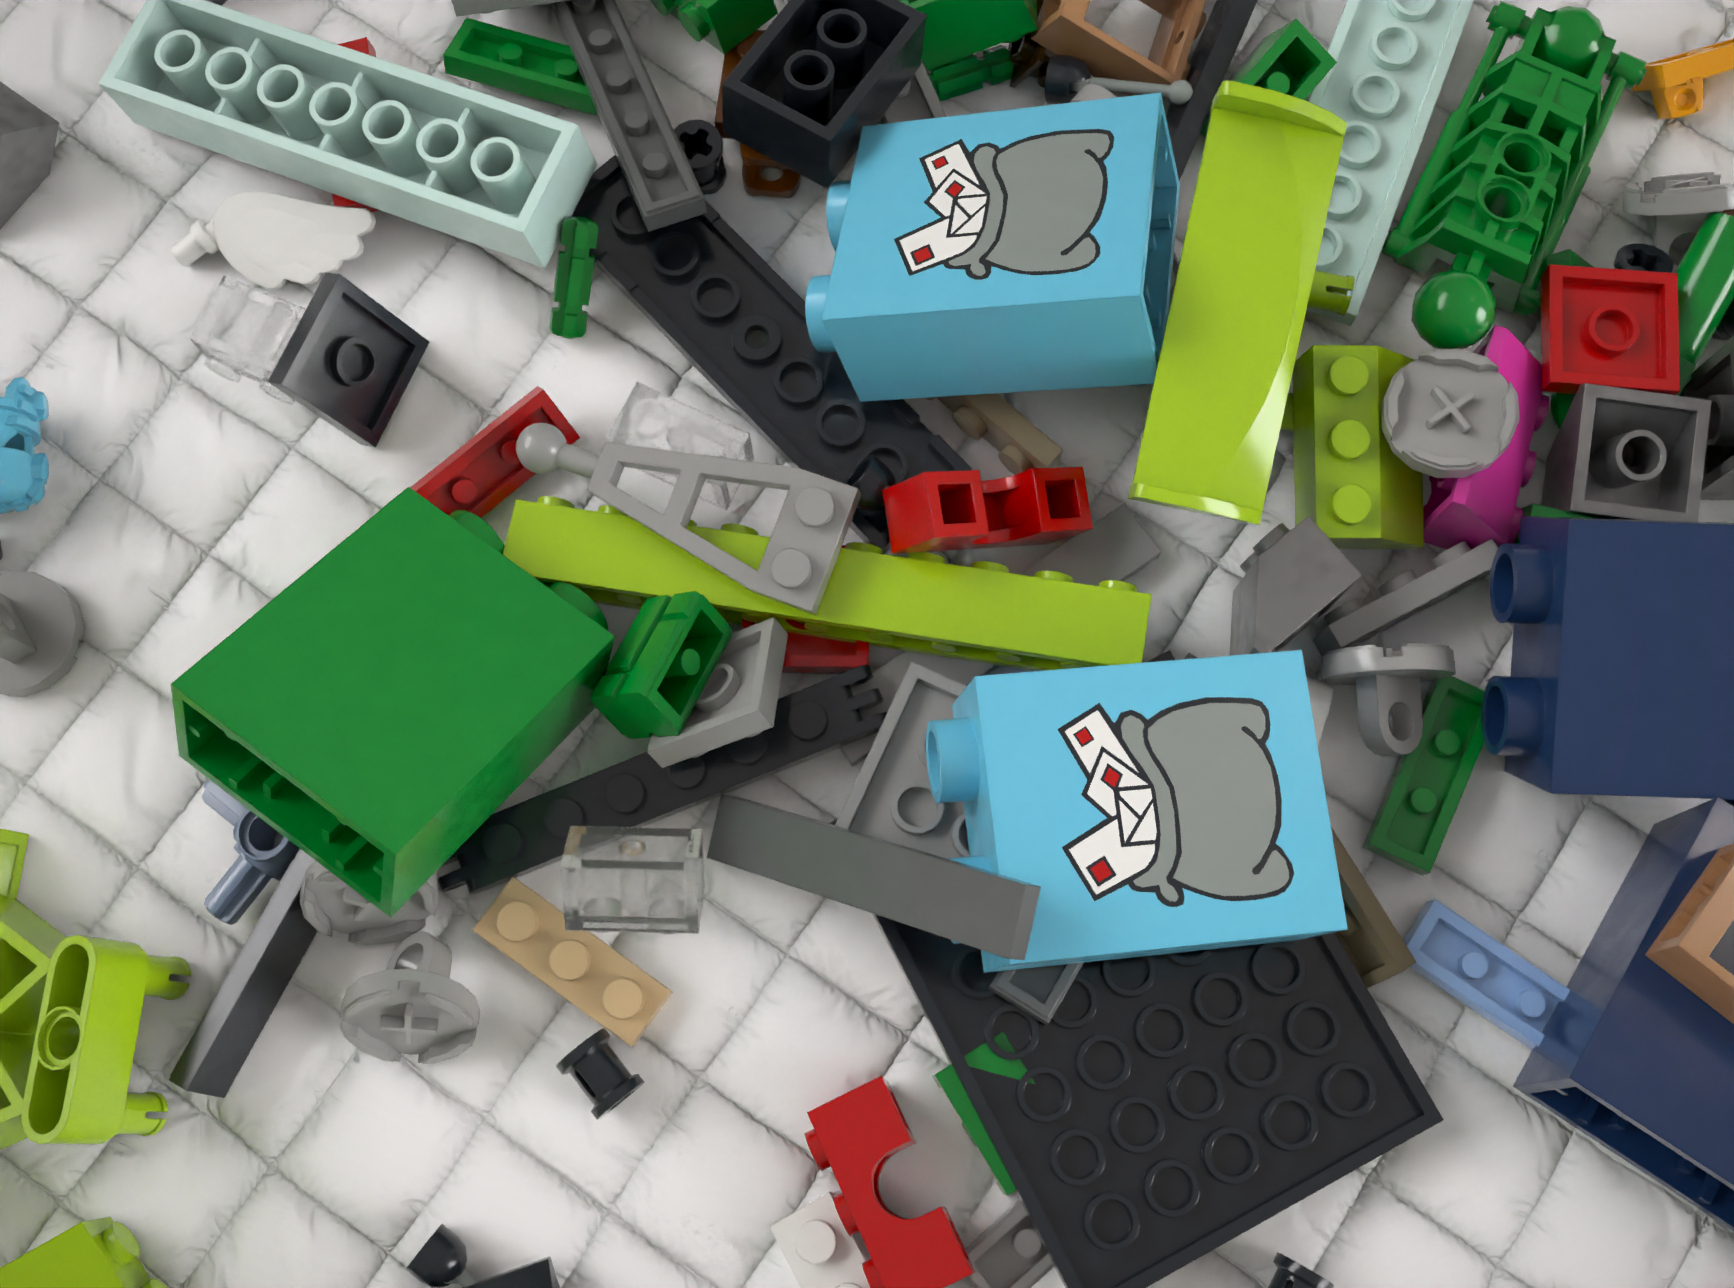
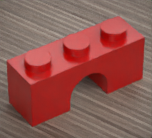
[882,467,1093,554]
[804,1076,976,1288]

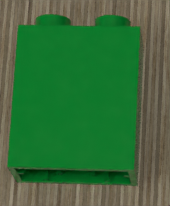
[171,487,615,918]

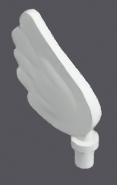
[170,191,376,289]

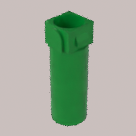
[1675,212,1734,396]

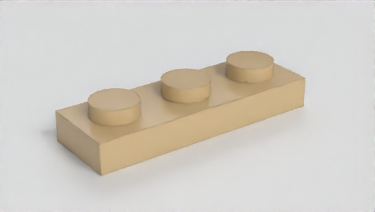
[473,876,673,1047]

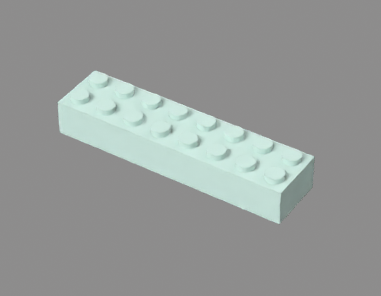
[98,0,597,268]

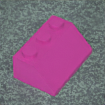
[1423,325,1550,550]

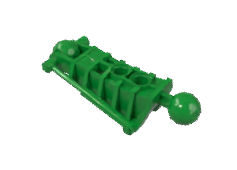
[1381,0,1647,349]

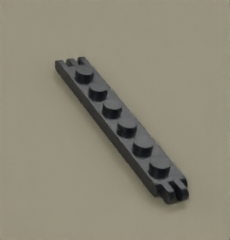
[438,664,887,894]

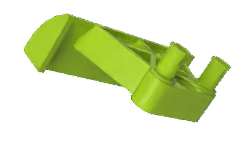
[1128,80,1355,525]
[0,828,191,1150]

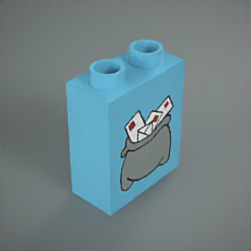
[805,92,1180,402]
[926,650,1348,973]

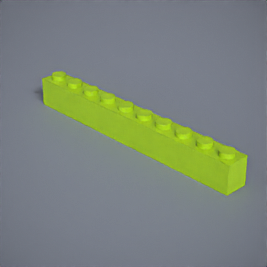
[503,496,1152,671]

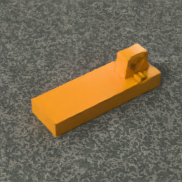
[1632,38,1734,119]

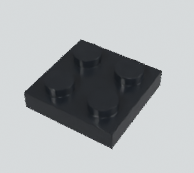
[268,273,430,448]

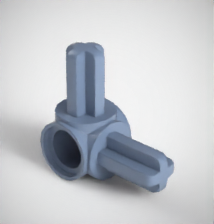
[202,779,299,925]

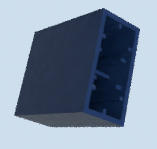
[1481,516,1734,800]
[1513,797,1734,1232]

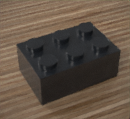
[722,0,927,189]

